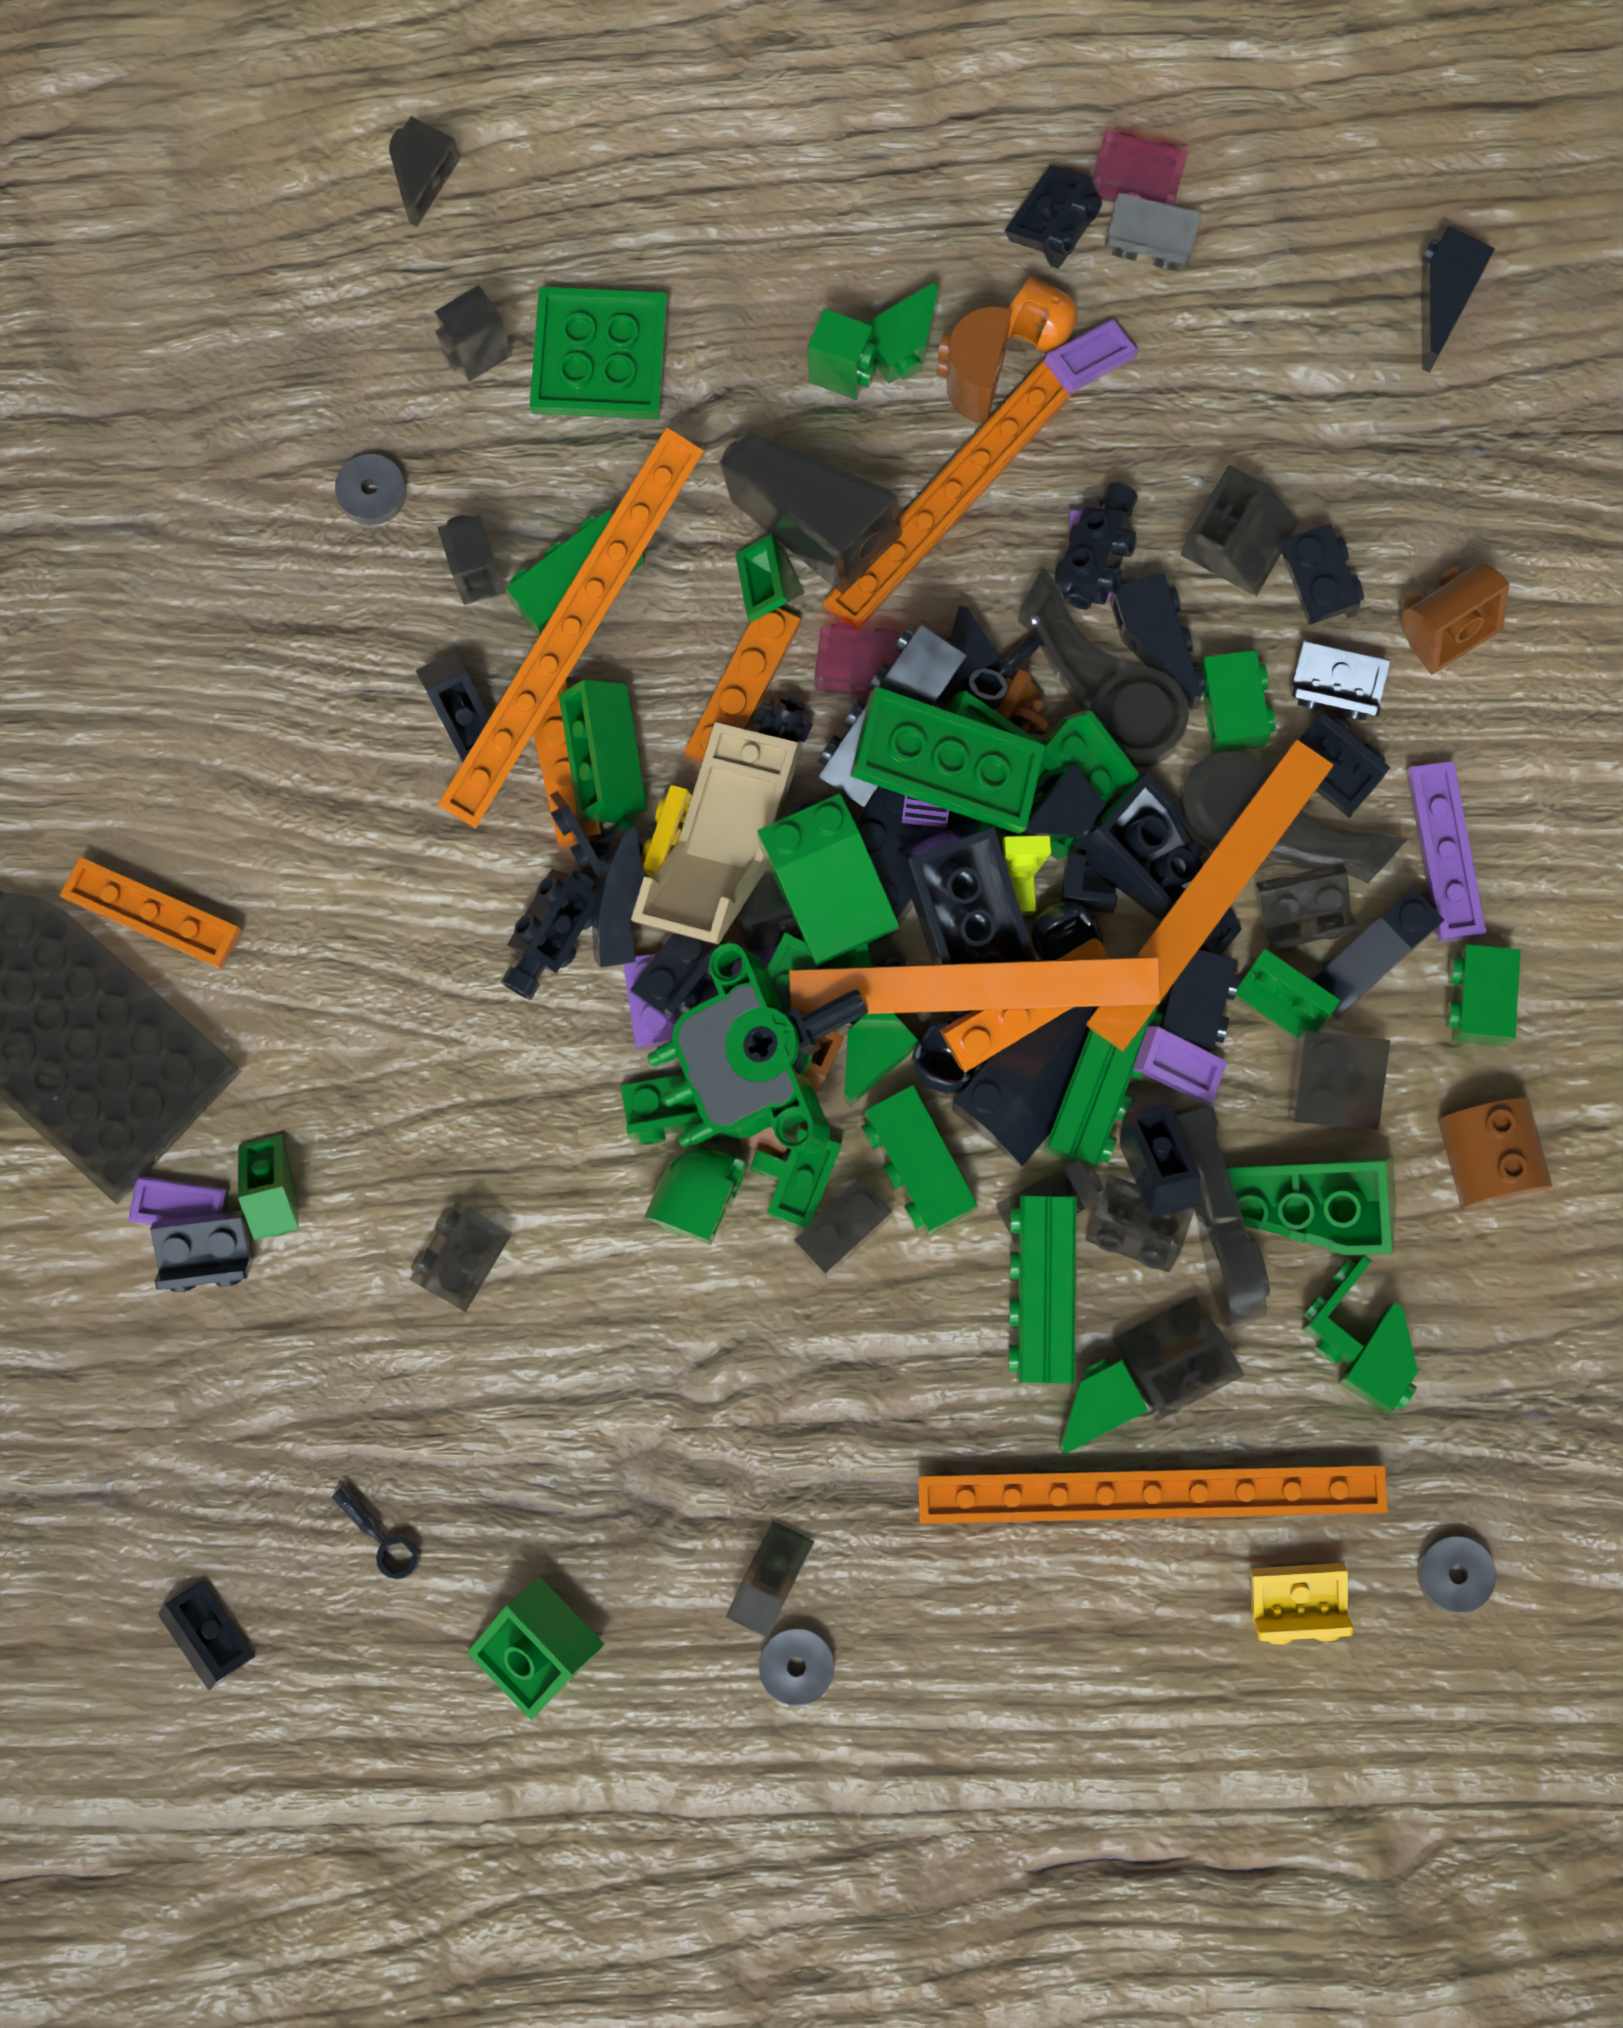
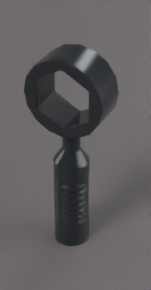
[965,636,1039,710]
[331,1485,421,1579]

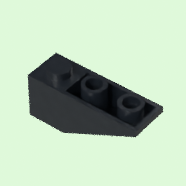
[1109,573,1206,710]

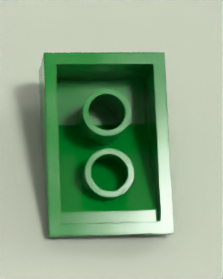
[757,794,899,966]

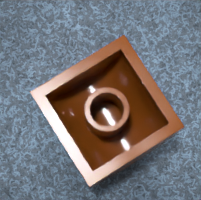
[937,306,1012,424]
[1401,563,1509,676]
[1438,1097,1553,1208]

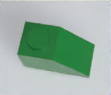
[866,282,939,384]
[844,1013,918,1107]
[238,1134,299,1240]
[1338,1302,1418,1413]
[1058,1358,1148,1455]

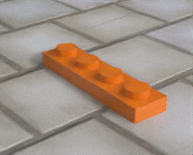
[684,608,801,765]
[533,680,602,848]
[59,856,242,970]
[940,938,1109,1072]

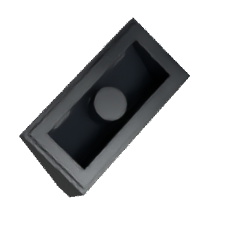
[158,1580,255,1690]

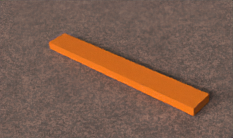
[823,359,1077,634]
[1086,740,1334,1052]
[789,956,1160,1014]

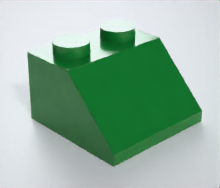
[467,1577,605,1721]

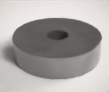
[335,454,406,525]
[1417,1537,1496,1613]
[759,1628,834,1706]

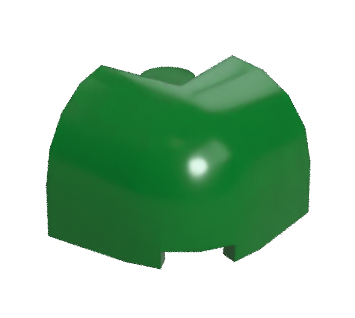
[643,1148,748,1246]

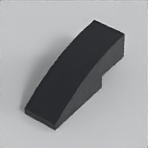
[592,820,643,968]

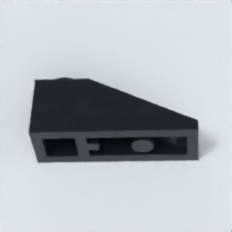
[1421,226,1495,373]
[1311,887,1444,1019]

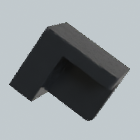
[1061,853,1118,914]

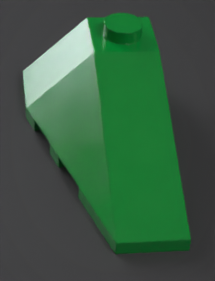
[1202,1156,1396,1255]

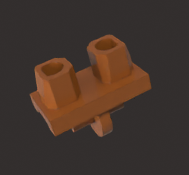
[988,669,1049,735]

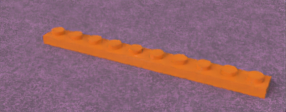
[437,427,704,829]
[918,1466,1388,1524]

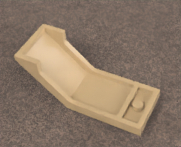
[631,722,802,944]

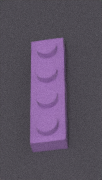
[1407,761,1486,943]

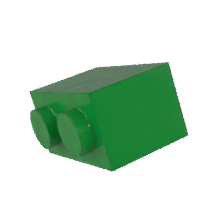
[808,308,878,400]
[1200,650,1276,754]
[1445,944,1521,1046]

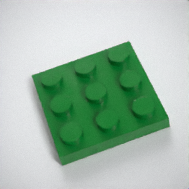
[529,287,668,420]

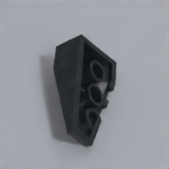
[1071,772,1242,955]
[952,1006,1098,1167]

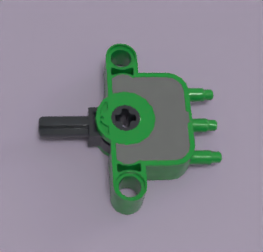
[647,943,868,1155]

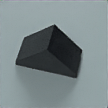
[936,606,1000,703]

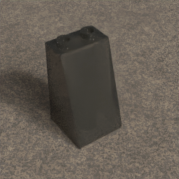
[719,431,902,595]

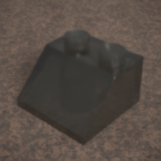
[1287,1029,1390,1130]

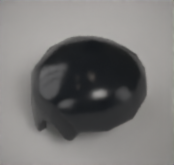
[1030,902,1103,961]
[912,1021,984,1094]

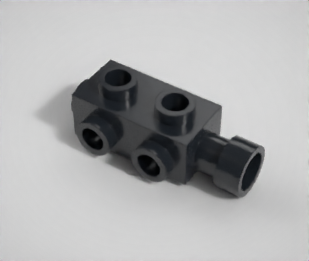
[1055,482,1138,610]
[500,869,595,1000]

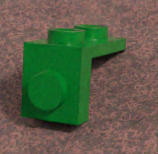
[1302,1255,1372,1365]

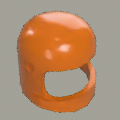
[1007,276,1078,353]

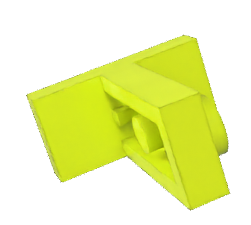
[992,825,1051,915]

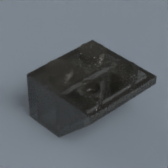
[1180,465,1300,597]
[1113,1297,1245,1421]

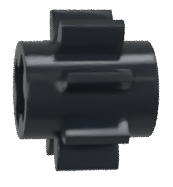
[755,695,813,743]

